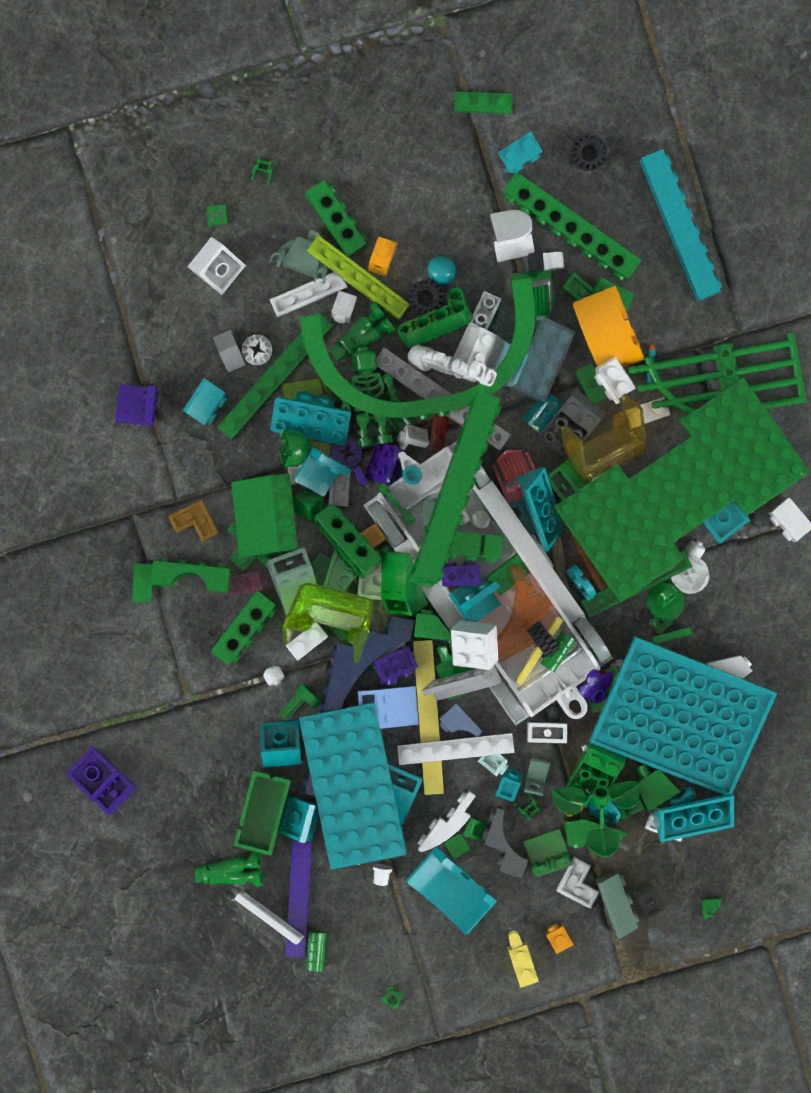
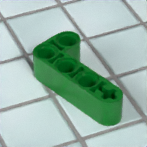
[397,287,473,348]

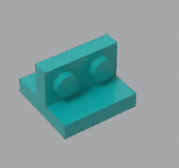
[702,501,750,544]
[448,577,500,622]
[278,795,319,843]

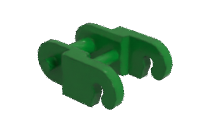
[251,156,274,184]
[513,792,541,821]

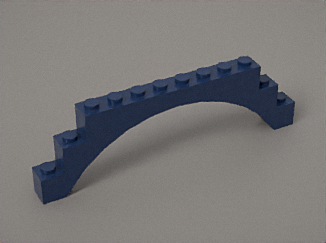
[303,615,415,796]

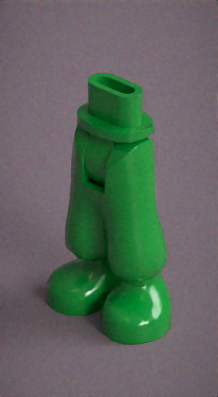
[330,302,396,362]
[195,851,263,887]

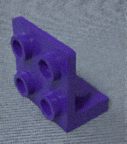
[116,384,158,427]

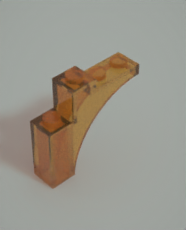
[497,563,552,663]

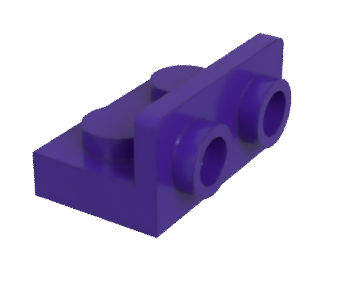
[373,646,418,686]

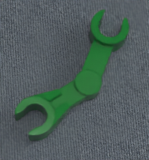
[377,483,416,525]

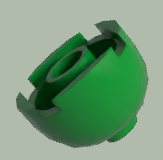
[280,429,312,467]

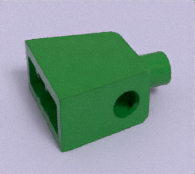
[635,764,680,812]

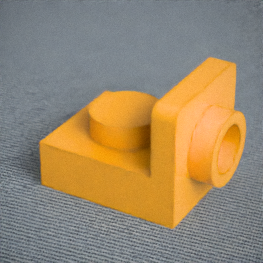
[545,923,573,954]

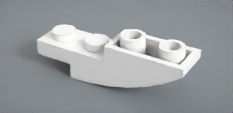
[453,291,501,359]
[417,790,476,852]

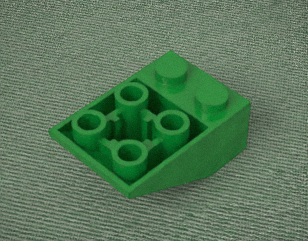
[547,444,609,502]
[381,552,428,615]
[566,742,626,798]
[563,816,627,848]

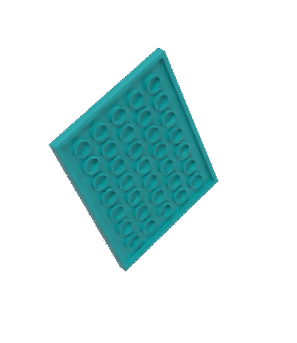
[589,636,777,795]

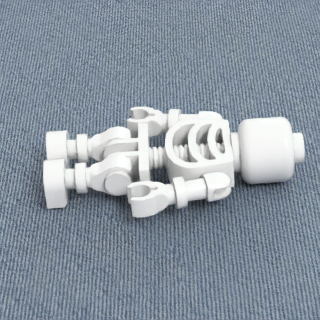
[407,344,497,386]

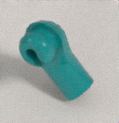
[669,786,696,806]

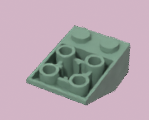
[266,548,323,617]

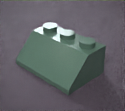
[595,871,639,939]

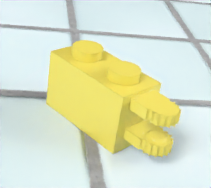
[507,931,539,988]

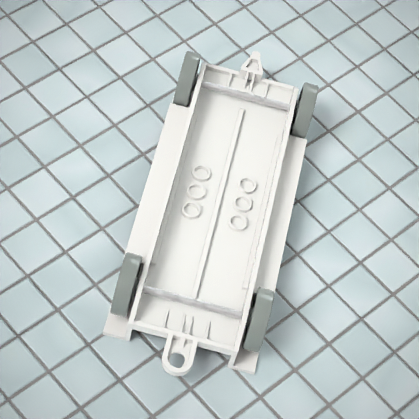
[363,441,613,726]

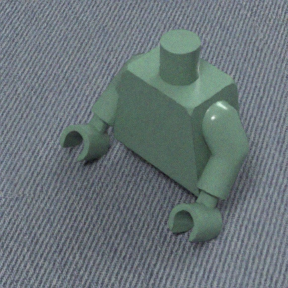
[269,230,328,284]

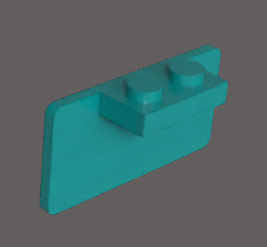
[270,391,351,446]

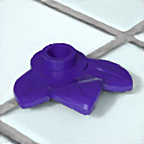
[579,669,613,703]

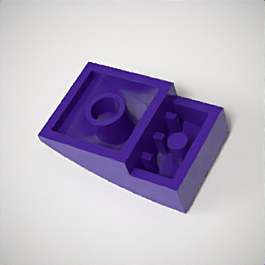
[66,746,138,815]

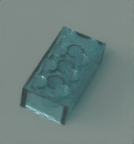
[505,316,576,402]

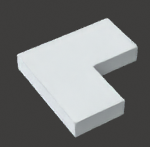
[556,856,599,909]

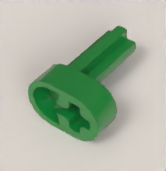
[279,683,322,721]

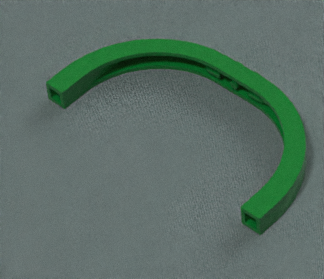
[300,278,535,420]

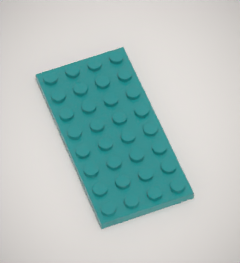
[299,702,407,870]

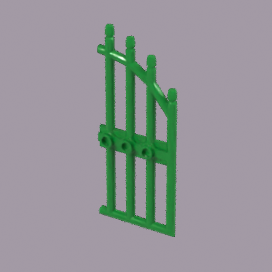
[628,332,807,423]

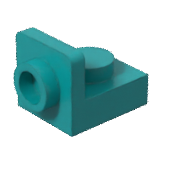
[495,768,522,802]

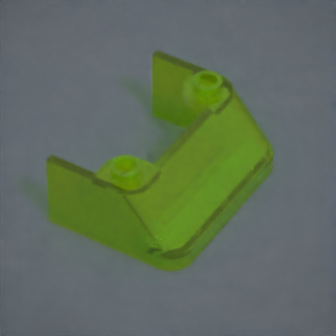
[282,583,373,663]

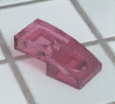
[224,571,263,598]

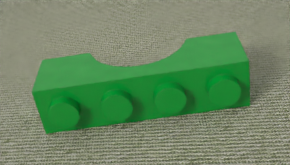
[150,558,232,594]

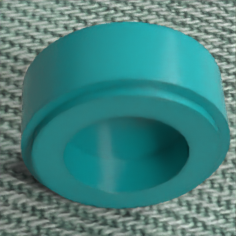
[402,465,422,485]

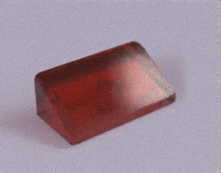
[428,413,448,453]

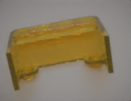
[561,394,647,483]

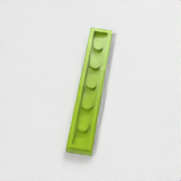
[306,235,410,320]

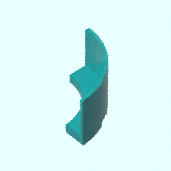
[406,847,497,935]

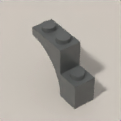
[482,807,528,878]

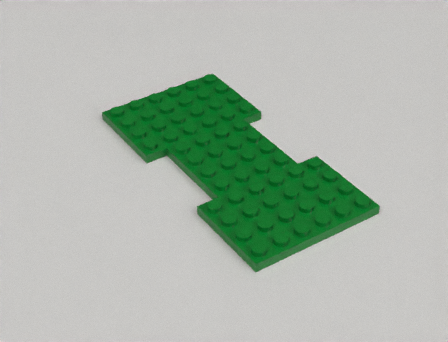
[554,378,810,603]

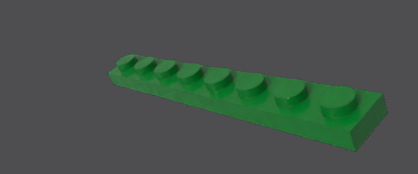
[217,313,333,440]

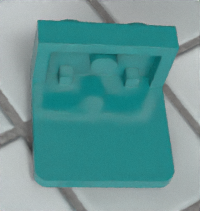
[497,131,543,174]

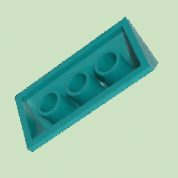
[516,467,565,552]
[653,793,734,842]

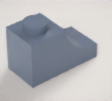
[439,703,482,737]

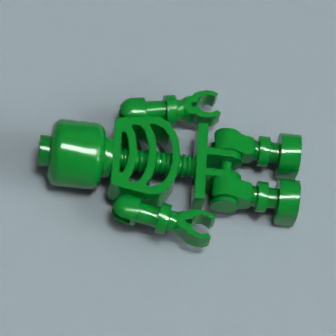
[340,347,400,447]

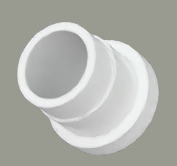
[373,864,392,886]

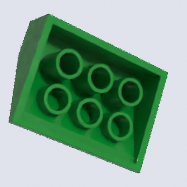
[231,474,298,558]

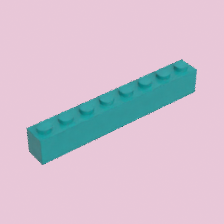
[640,149,722,302]

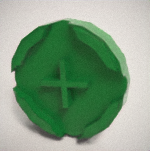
[646,583,685,621]

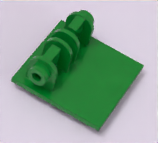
[523,829,573,878]

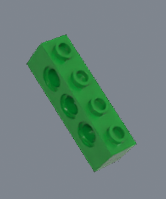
[305,180,367,258]
[314,503,382,579]
[210,590,277,666]

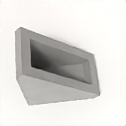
[213,330,246,373]

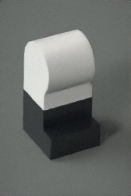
[527,252,564,272]

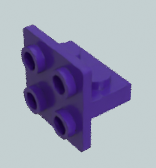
[365,443,407,486]

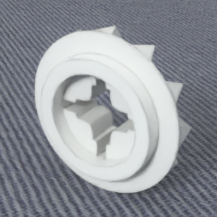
[242,334,272,365]

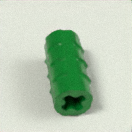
[540,631,576,673]
[306,930,326,972]

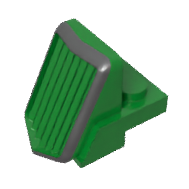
[513,270,555,323]

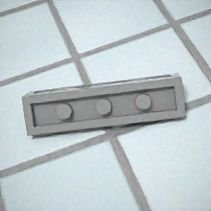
[422,666,501,701]

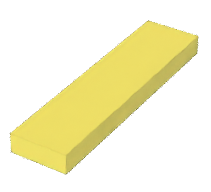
[515,616,564,686]

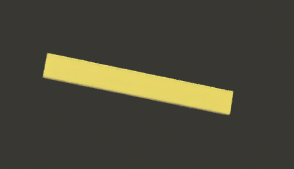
[413,640,444,795]

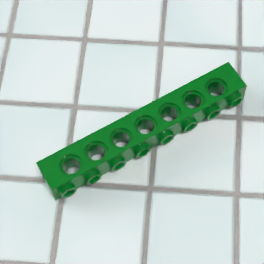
[502,172,642,282]

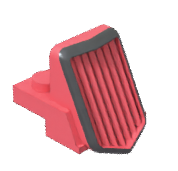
[492,449,535,503]

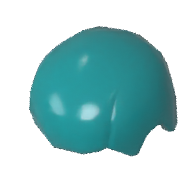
[427,256,457,287]

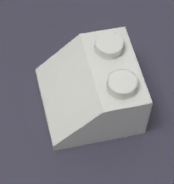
[188,237,246,295]

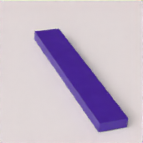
[286,840,312,958]

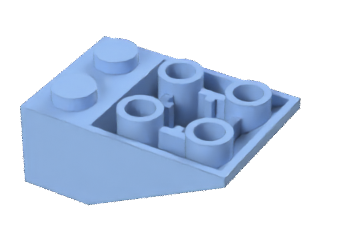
[358,686,419,729]

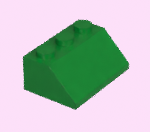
[414,610,452,641]

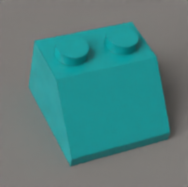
[183,378,227,426]
[261,720,302,768]

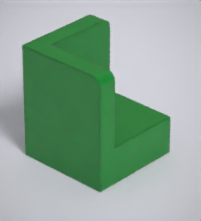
[293,490,324,521]

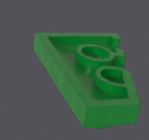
[321,548,366,600]

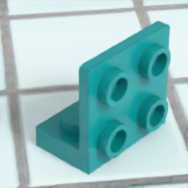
[294,447,351,496]

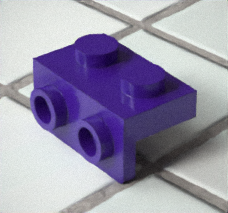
[441,562,481,587]

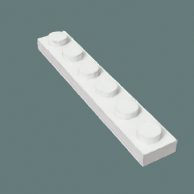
[397,733,514,765]

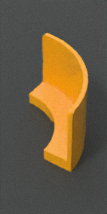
[573,286,645,368]

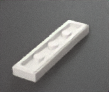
[270,272,348,318]
[235,891,304,945]

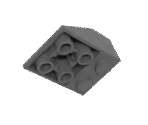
[538,389,606,461]

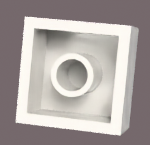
[451,620,498,670]

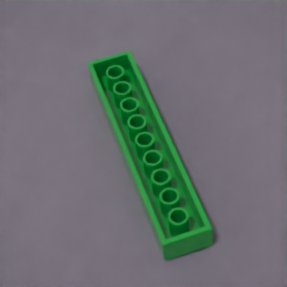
[409,390,501,588]

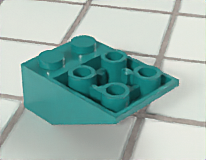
[388,762,423,826]

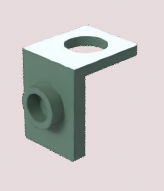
[524,758,550,796]

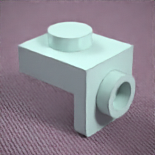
[478,754,508,776]

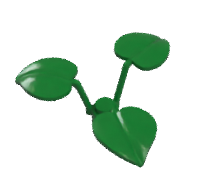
[552,781,641,858]

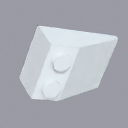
[458,327,510,386]

